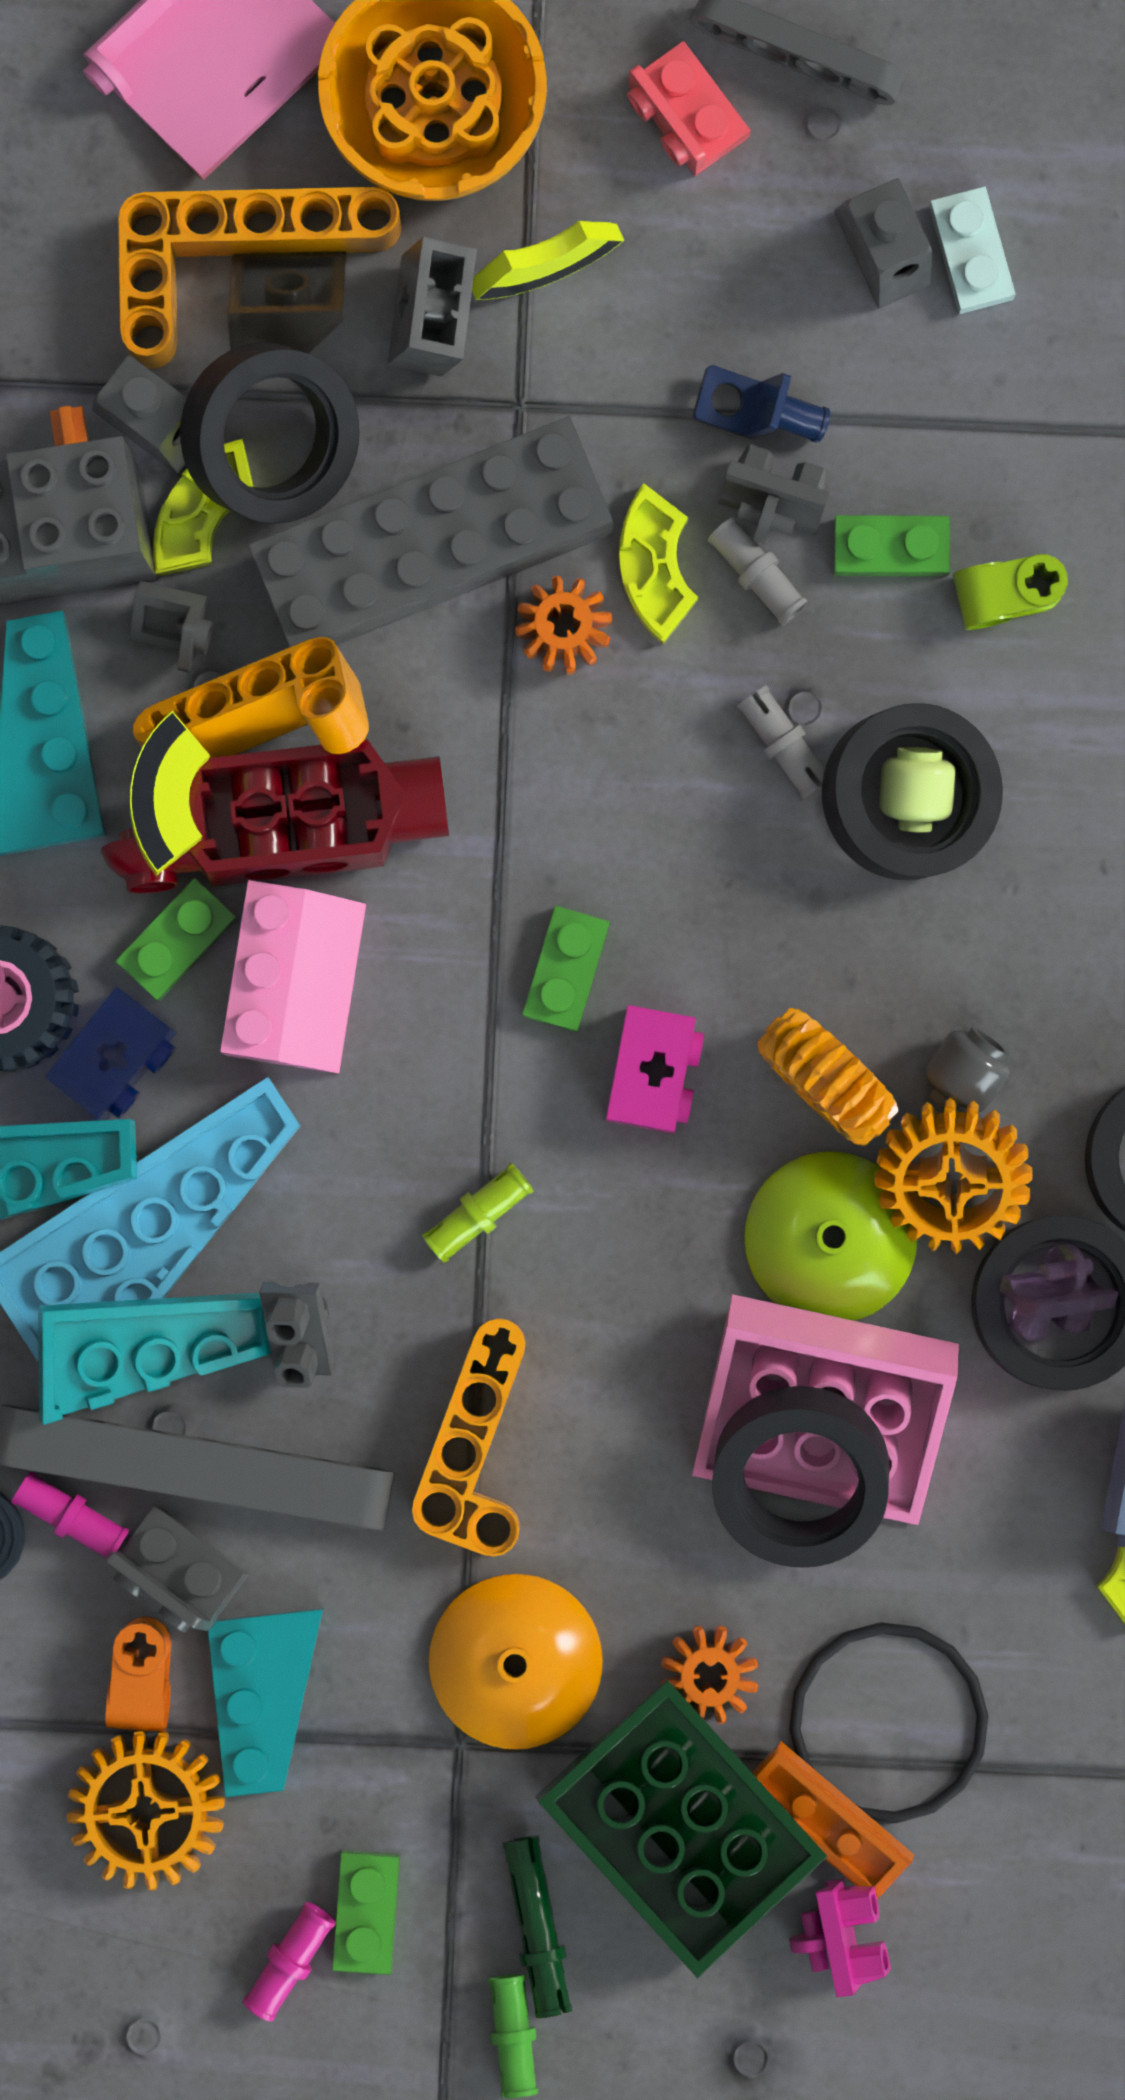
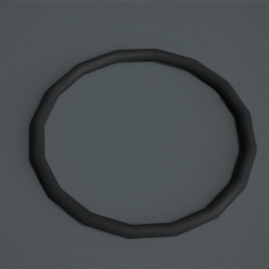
[789,1622,989,1823]

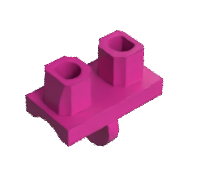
[789,1878,891,1998]

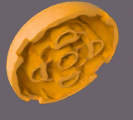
[318,0,547,201]

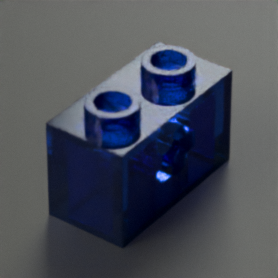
[45,986,177,1120]

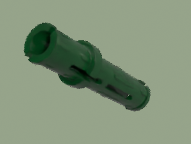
[502,1835,573,2018]

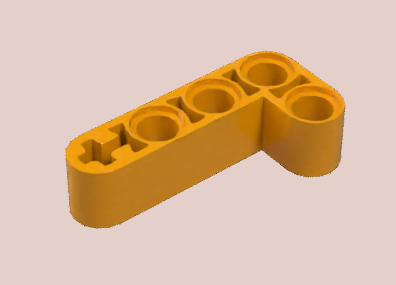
[133,637,369,758]
[412,1318,526,1557]

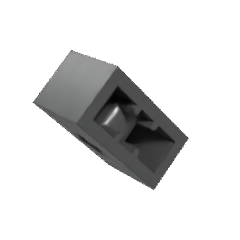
[388,236,477,376]

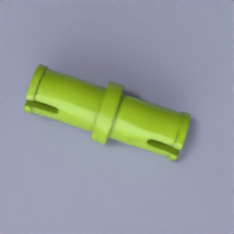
[422,1162,535,1263]

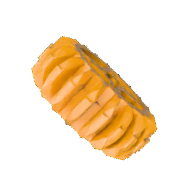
[757,1008,898,1146]
[874,1097,1033,1255]
[66,1730,225,1890]

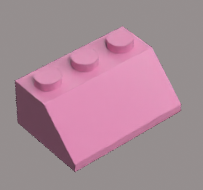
[220,880,366,1074]

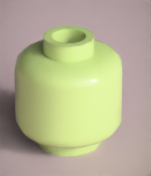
[879,747,956,832]

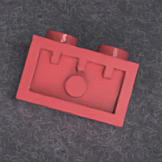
[627,41,751,176]

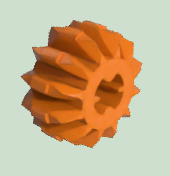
[515,576,612,675]
[661,1625,758,1724]

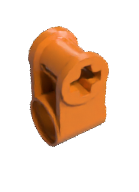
[105,1616,172,1732]

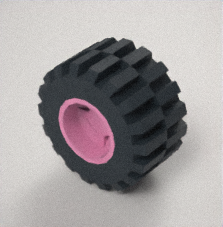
[0,925,79,1072]

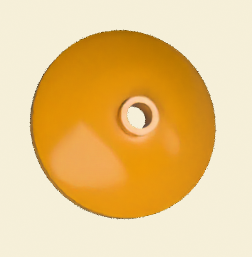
[429,1573,603,1749]

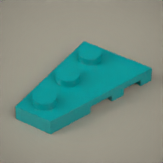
[208,1608,324,1797]

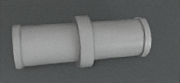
[707,516,810,626]
[737,685,825,799]

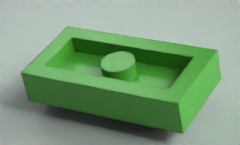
[834,515,950,576]
[116,878,238,1002]
[522,905,610,1033]
[333,1850,400,1975]

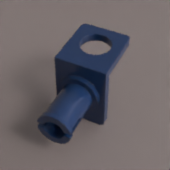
[693,365,830,443]

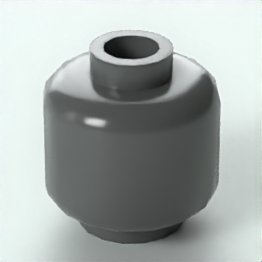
[924,1027,1010,1113]

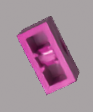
[606,1005,705,1134]

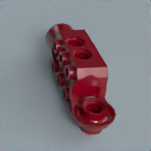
[100,739,449,894]

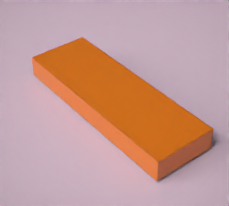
[752,1741,915,1900]

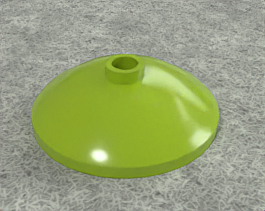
[744,1151,917,1321]

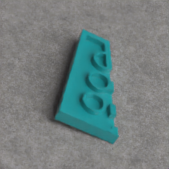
[0,610,106,856]
[0,1119,137,1221]
[38,1292,271,1425]

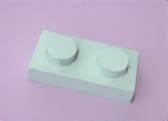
[929,186,1016,314]

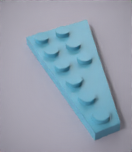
[0,1077,301,1413]

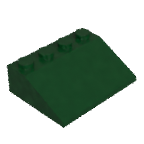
[535,1680,827,1979]

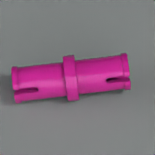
[11,1471,129,1558]
[242,1902,336,2022]

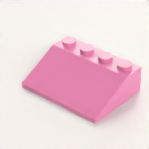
[692,1294,959,1525]

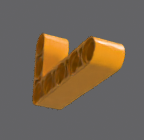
[118,187,402,369]

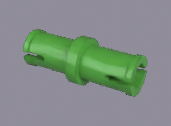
[488,1974,539,2098]

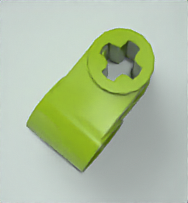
[953,554,1068,630]

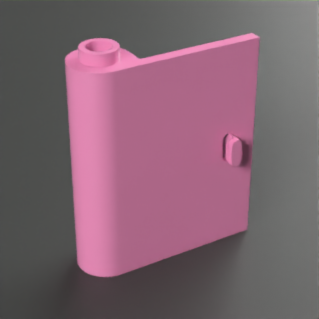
[83,0,335,181]

